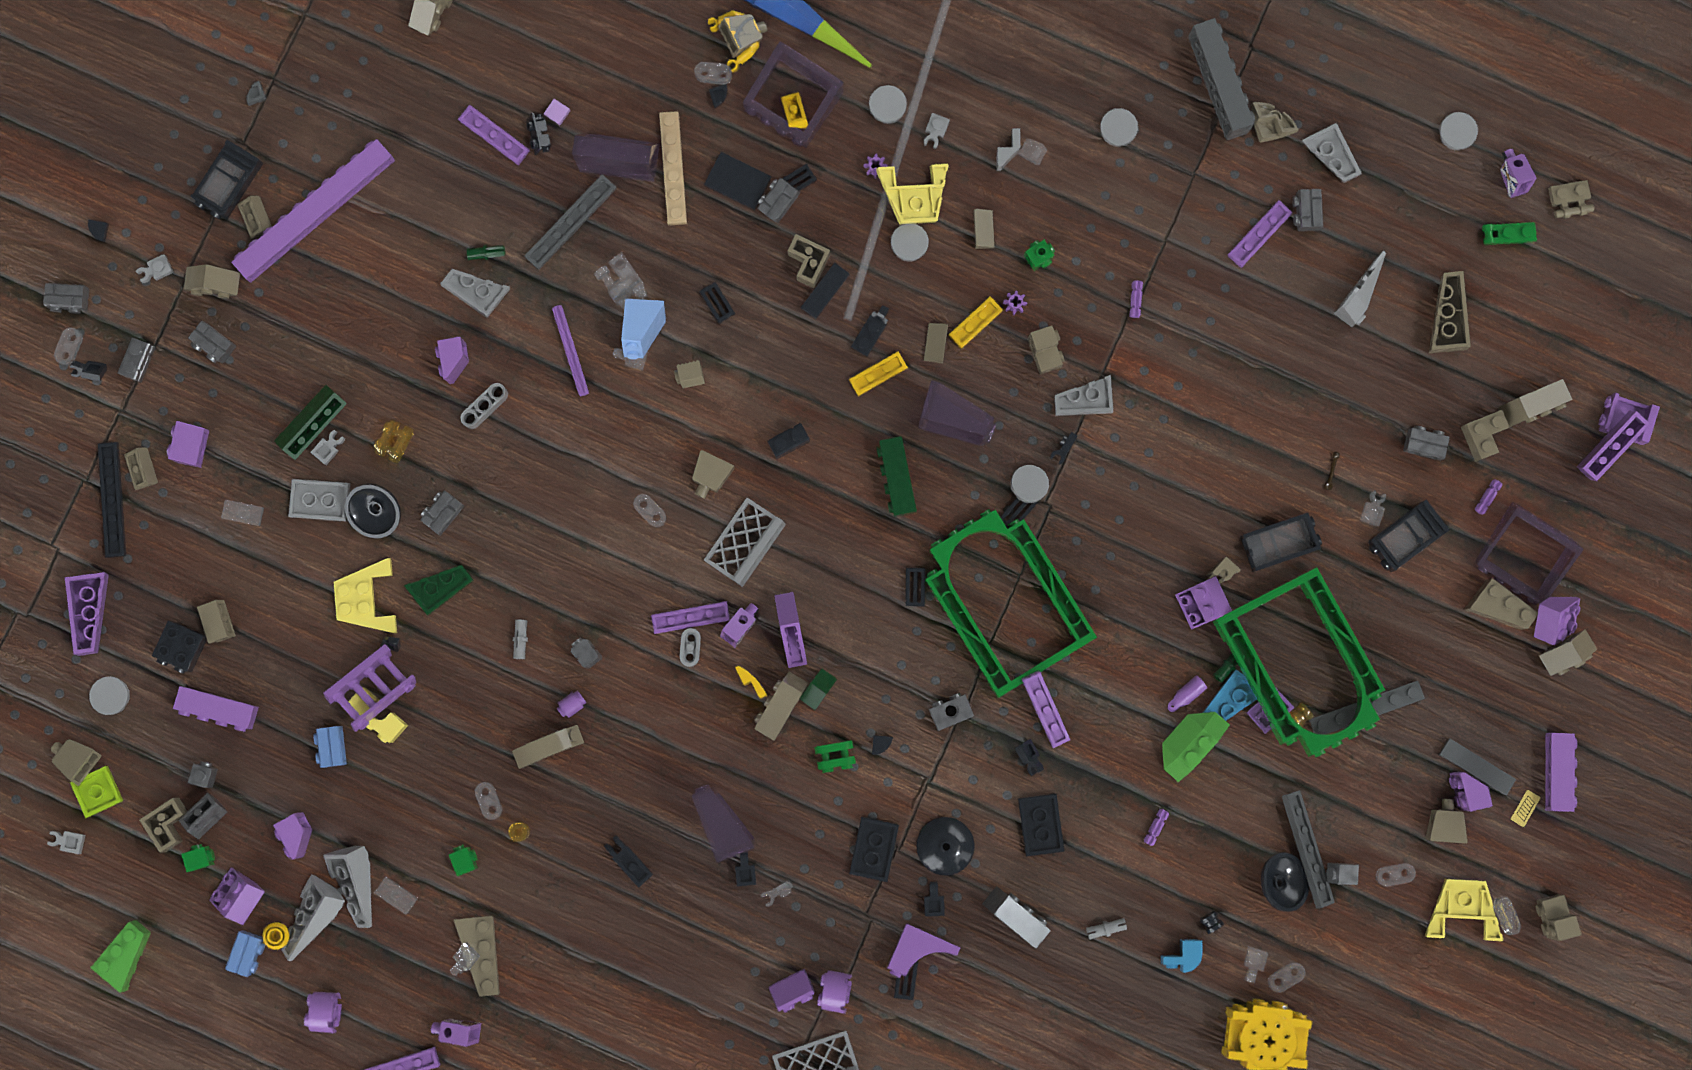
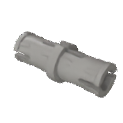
[512,620,528,659]
[1086,918,1127,940]

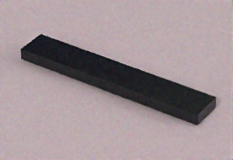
[98,442,126,558]

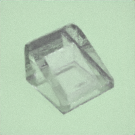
[1018,138,1047,165]

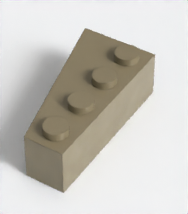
[1429,271,1471,353]

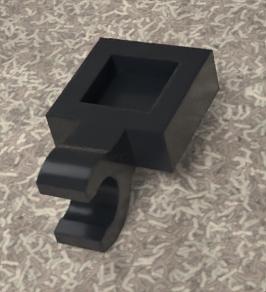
[70,361,107,381]
[1050,432,1078,465]
[1015,739,1044,776]
[735,851,756,886]
[924,881,945,917]

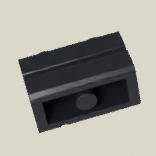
[767,423,810,460]

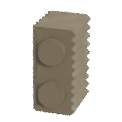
[674,360,705,388]

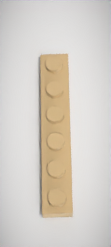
[659,111,687,225]

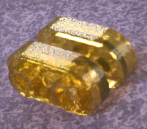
[373,419,414,464]

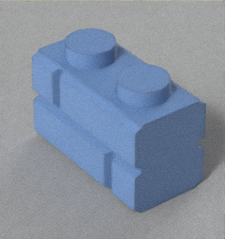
[314,726,347,768]
[225,930,265,977]

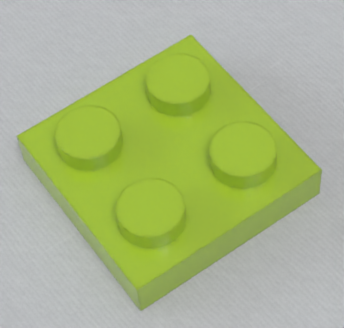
[70,766,123,818]

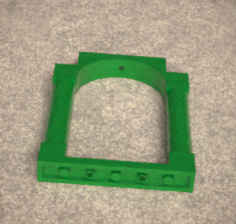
[925,509,1097,698]
[1213,567,1385,758]

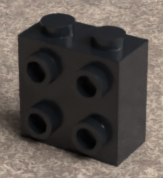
[152,620,207,674]

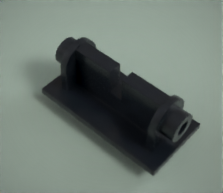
[526,113,551,155]

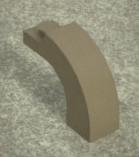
[512,725,584,769]

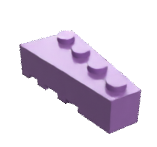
[65,572,109,656]

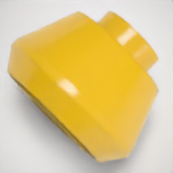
[262,922,289,949]

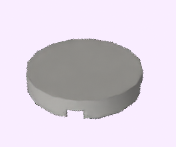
[869,85,907,124]
[1100,108,1138,147]
[1439,112,1478,150]
[891,224,929,261]
[1011,465,1049,503]
[89,677,130,715]

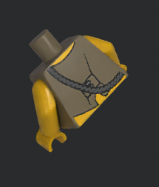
[708,11,767,72]

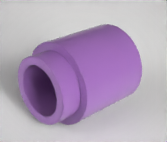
[557,690,586,718]

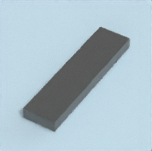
[1438,738,1516,796]

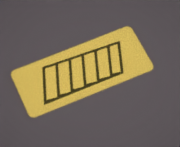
[1511,790,1540,827]

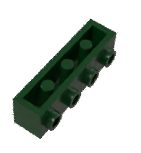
[274,385,347,460]
[876,436,917,517]

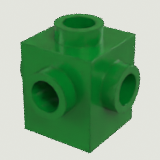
[1024,240,1055,271]

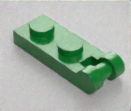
[1482,222,1537,245]

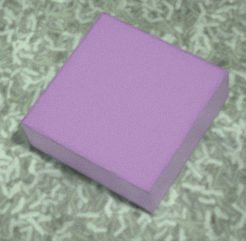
[544,99,570,126]

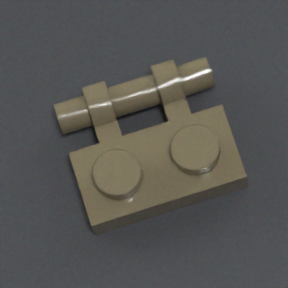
[1548,180,1594,219]

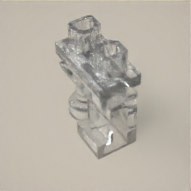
[594,252,648,310]

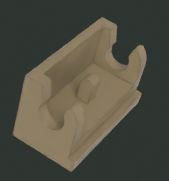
[1206,557,1241,584]
[197,600,236,644]

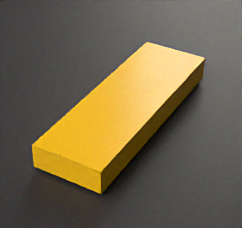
[948,297,1003,349]
[849,351,908,397]

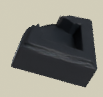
[709,84,728,108]
[88,219,109,242]
[380,637,401,652]
[872,736,893,755]

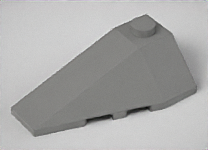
[1333,251,1386,327]
[323,846,372,928]
[281,875,345,961]

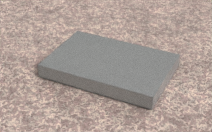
[288,479,351,522]

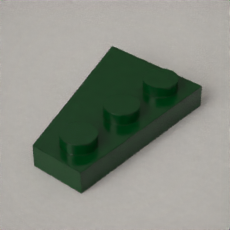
[404,565,474,616]

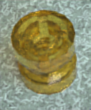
[1289,702,1314,727]
[508,822,530,842]

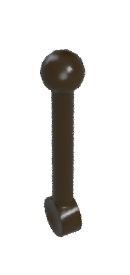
[1325,452,1340,490]

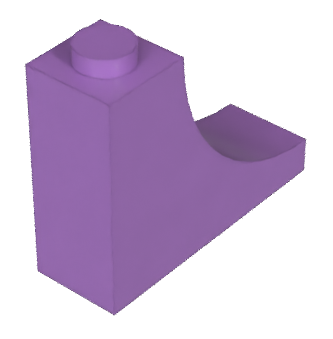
[774,592,807,668]
[887,924,960,978]

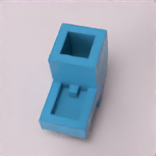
[1161,939,1202,973]

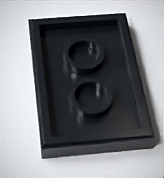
[704,152,772,211]
[1018,793,1065,857]
[849,817,899,882]

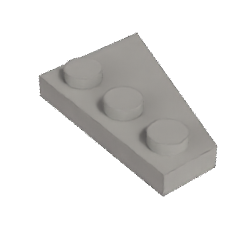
[1301,123,1362,183]
[441,269,510,318]
[1054,375,1113,416]

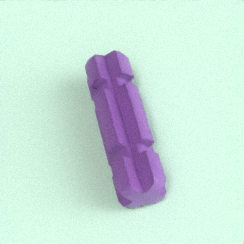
[1130,280,1143,318]
[1475,479,1502,515]
[1144,809,1169,846]

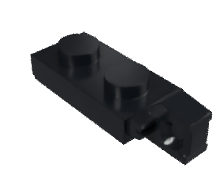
[851,305,889,357]

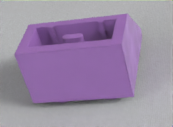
[435,337,469,384]
[167,421,209,468]
[1175,576,1232,630]
[1534,597,1580,646]
[1449,772,1493,811]
[274,812,312,860]
[209,867,264,925]
[769,969,814,1012]

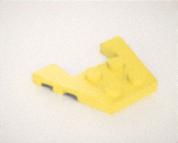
[876,164,948,224]
[334,558,397,633]
[1425,879,1503,941]

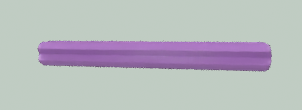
[552,305,589,396]

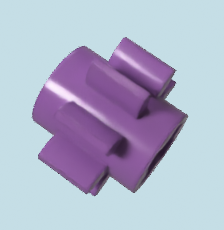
[864,154,887,179]
[1003,291,1027,315]

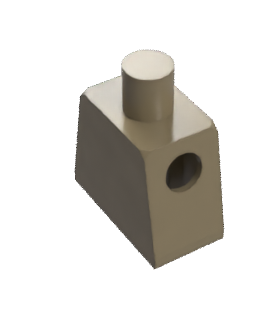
[692,450,735,499]
[51,739,102,786]
[1425,799,1467,843]

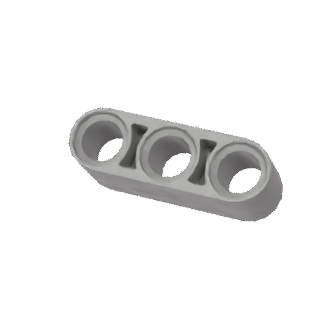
[460,383,508,429]

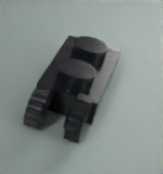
[604,835,653,888]

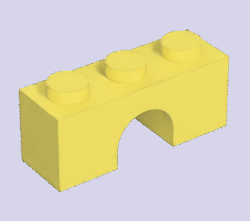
[349,687,408,743]

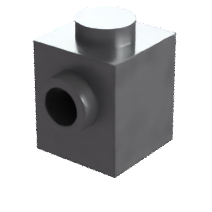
[188,761,218,788]
[1326,863,1359,885]

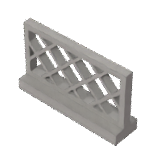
[704,498,786,587]
[772,1031,859,1070]

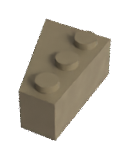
[1498,379,1573,427]
[1464,578,1538,630]
[754,672,809,740]

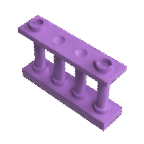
[324,644,416,732]

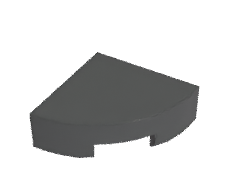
[246,81,267,106]

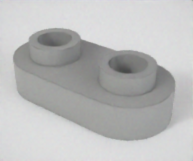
[680,628,701,667]

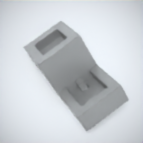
[996,129,1020,171]

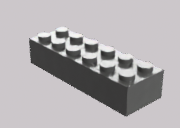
[1188,18,1255,141]

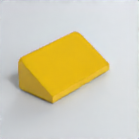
[781,92,809,129]

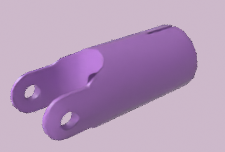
[1168,675,1207,712]

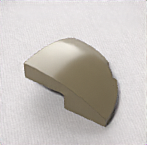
[1251,102,1298,142]

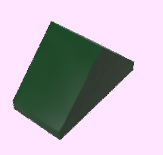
[800,668,837,710]

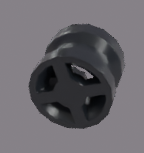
[1199,910,1224,934]

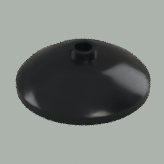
[345,483,401,538]
[916,817,975,876]
[1261,853,1309,912]

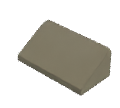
[237,196,272,239]
[973,209,994,249]
[924,323,948,363]
[124,447,158,490]

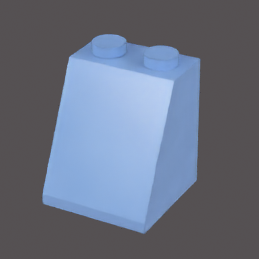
[621,299,666,359]

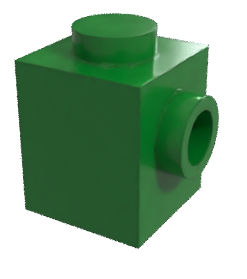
[181,844,215,872]
[449,845,478,876]

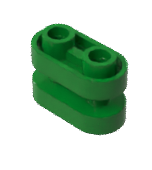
[814,740,856,773]

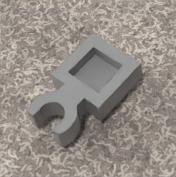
[924,113,950,149]
[136,254,174,283]
[310,430,345,466]
[47,831,86,854]

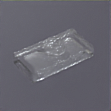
[221,500,264,526]
[374,876,418,915]

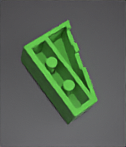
[91,920,151,993]

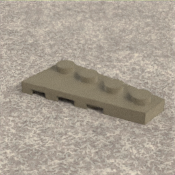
[454,915,500,996]

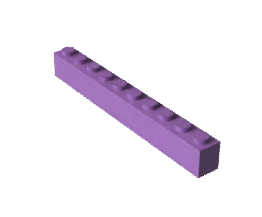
[231,139,395,283]

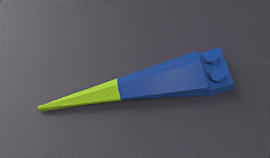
[744,0,871,67]

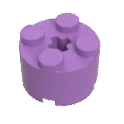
[817,970,852,1014]
[304,992,341,1033]

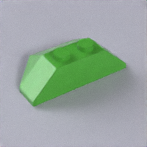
[1162,712,1230,782]

